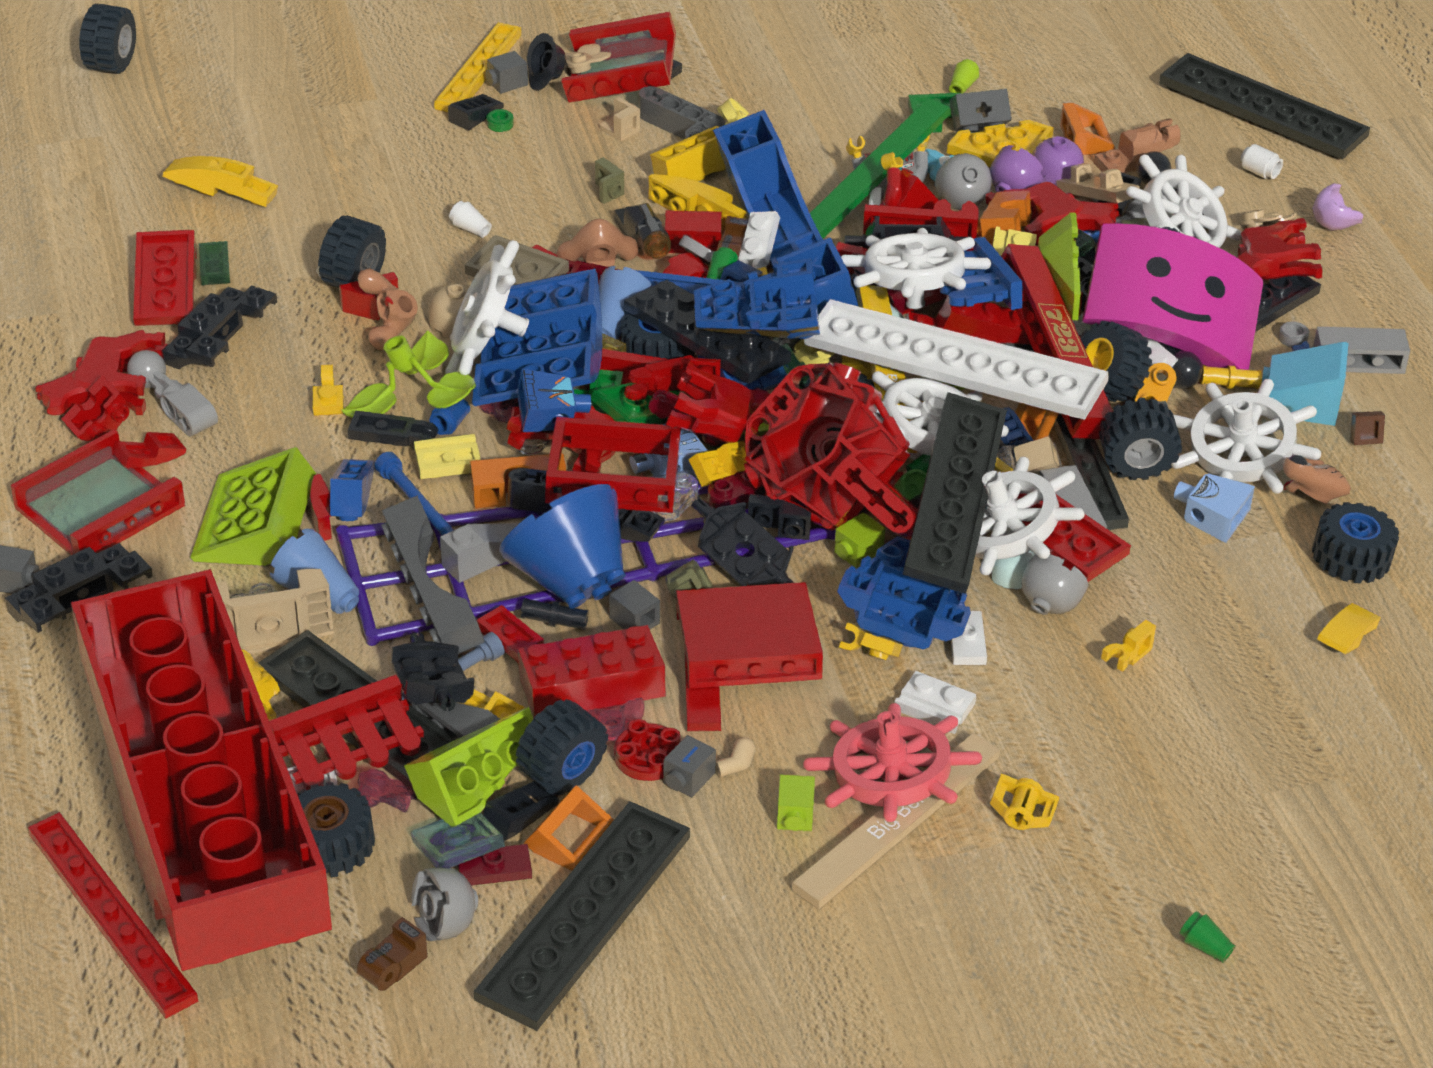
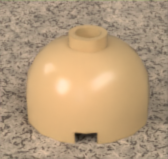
[428,284,469,339]

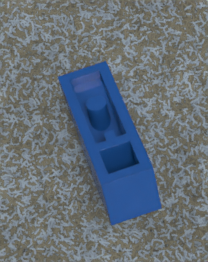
[330,459,375,521]

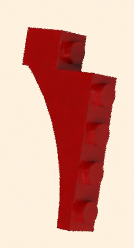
[905,295,1031,345]

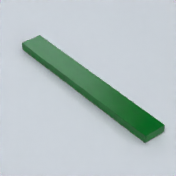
[810,98,951,239]

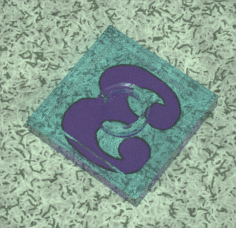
[411,813,505,868]

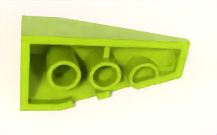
[1038,213,1081,321]
[404,707,533,827]

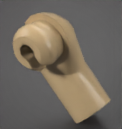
[715,737,756,777]

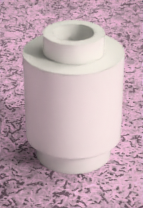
[1241,144,1283,179]

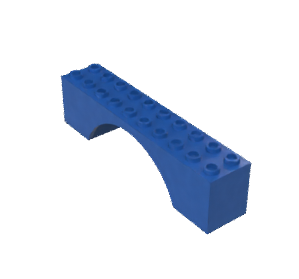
[713,110,859,315]

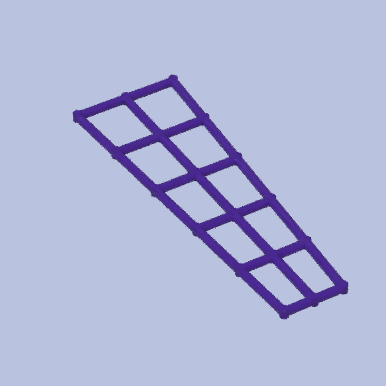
[336,482,838,646]

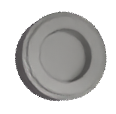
[1279,322,1309,347]

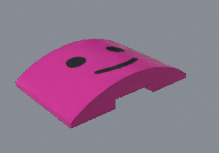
[1082,223,1263,370]

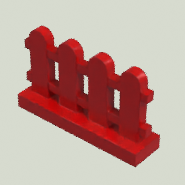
[269,675,424,790]

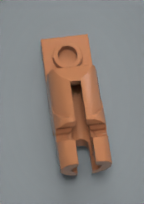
[1094,118,1181,173]

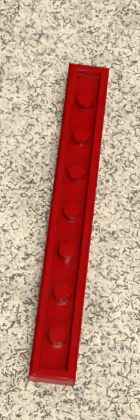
[28,812,199,1019]

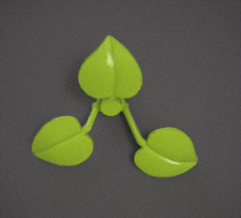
[341,331,476,418]

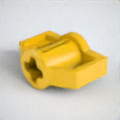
[990,773,1060,830]

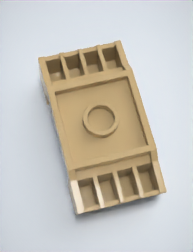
[216,569,334,654]

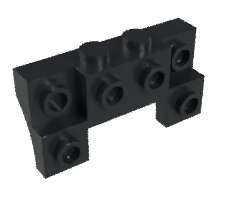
[162,285,277,370]
[5,543,153,633]

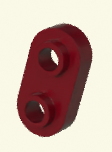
[708,471,766,509]

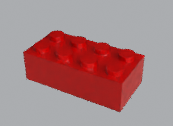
[518,625,666,718]

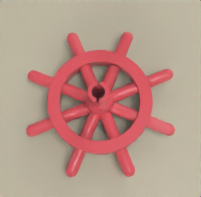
[803,703,982,822]

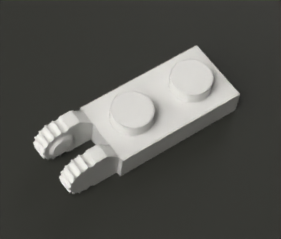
[739,211,780,269]

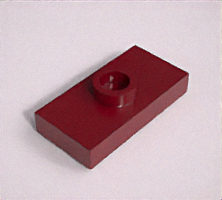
[457,844,532,886]

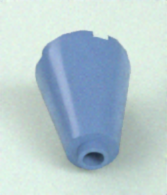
[599,266,652,347]
[270,529,359,614]

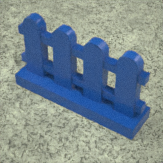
[940,237,1022,310]

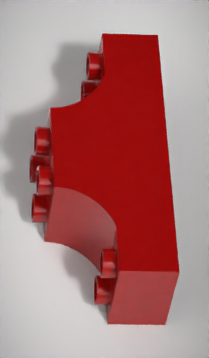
[71,569,332,971]

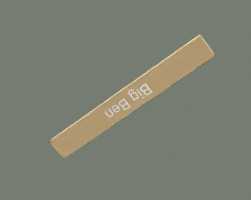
[792,733,1000,909]

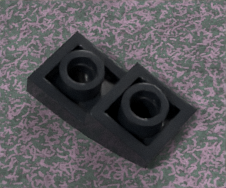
[748,494,811,540]
[619,510,665,542]

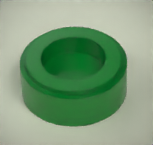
[487,109,514,132]

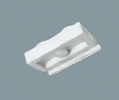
[894,671,976,734]

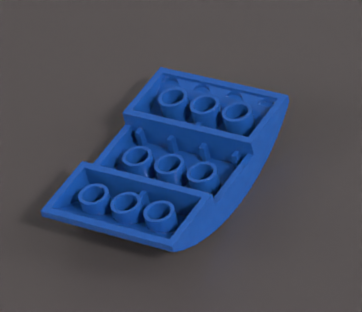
[472,269,603,407]

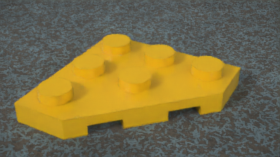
[947,120,1054,167]

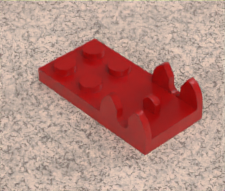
[863,199,979,239]
[133,230,197,326]
[1017,493,1131,582]

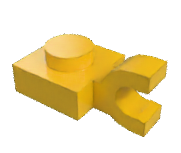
[313,364,344,416]
[1101,619,1156,672]
[839,623,903,660]

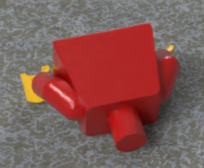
[880,152,939,209]

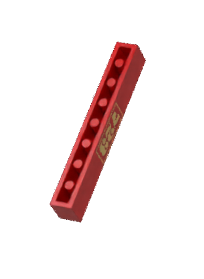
[1001,244,1113,439]

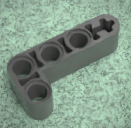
[639,86,726,139]

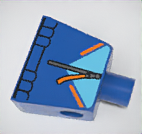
[517,369,591,432]

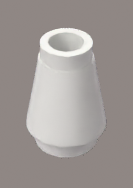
[449,201,492,238]

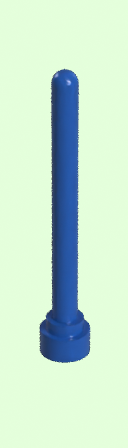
[375,452,454,536]

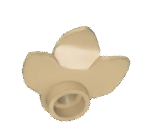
[565,44,611,73]
[1240,209,1296,228]

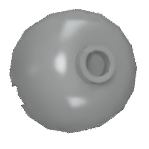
[935,153,992,210]
[1022,554,1089,615]
[411,868,478,941]

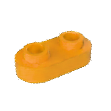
[1134,363,1176,402]

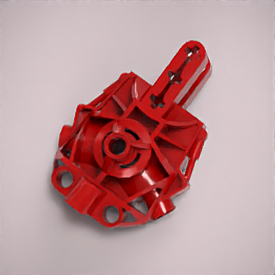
[743,362,918,540]

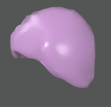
[1312,183,1363,231]

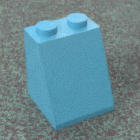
[1262,342,1349,426]

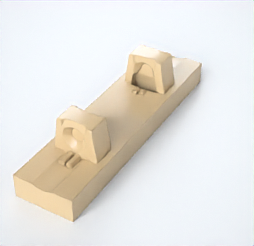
[1056,163,1140,203]

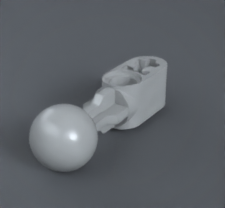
[127,350,218,437]

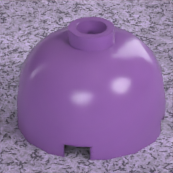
[1032,136,1084,186]
[990,145,1046,192]

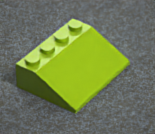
[190,447,316,566]

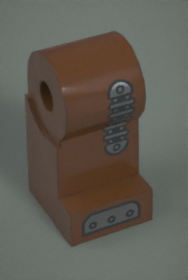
[717,216,749,260]
[357,917,428,991]

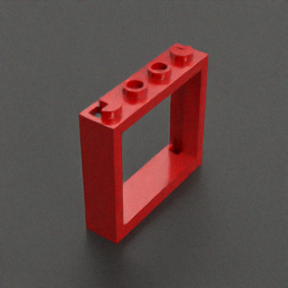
[545,417,681,513]

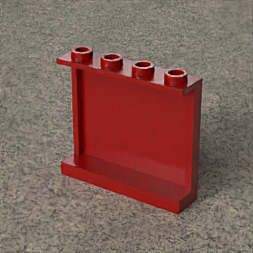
[676,582,823,689]

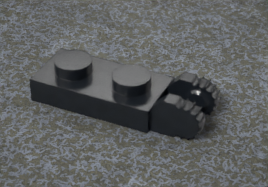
[348,411,439,449]

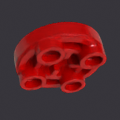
[614,719,681,781]

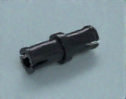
[520,598,589,631]

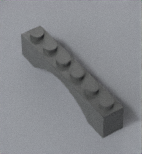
[381,496,485,654]

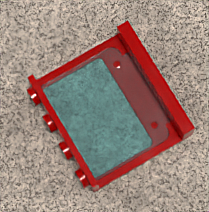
[561,11,676,103]
[11,429,185,555]

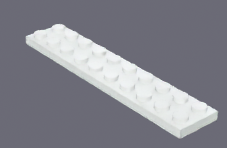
[804,299,1108,420]

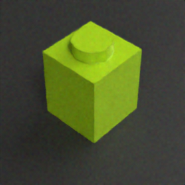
[834,512,885,568]
[777,774,815,831]

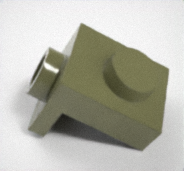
[595,157,624,204]

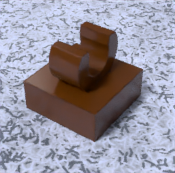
[1350,411,1385,445]

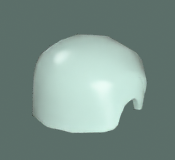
[991,550,1035,589]

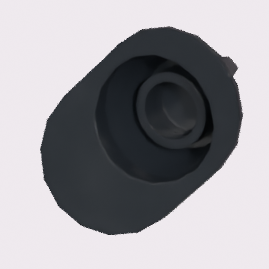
[527,33,566,91]

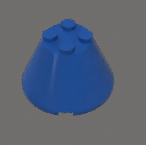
[499,484,626,609]

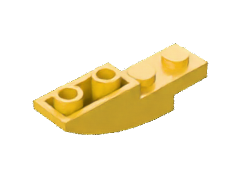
[162,156,278,207]
[648,174,746,231]

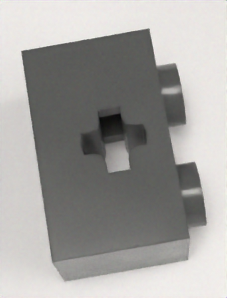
[949,89,1012,133]

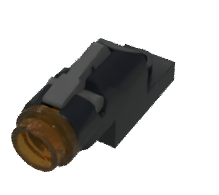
[614,203,671,259]

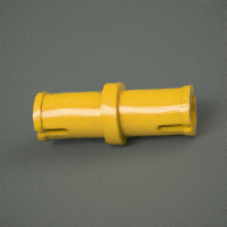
[1199,365,1262,389]

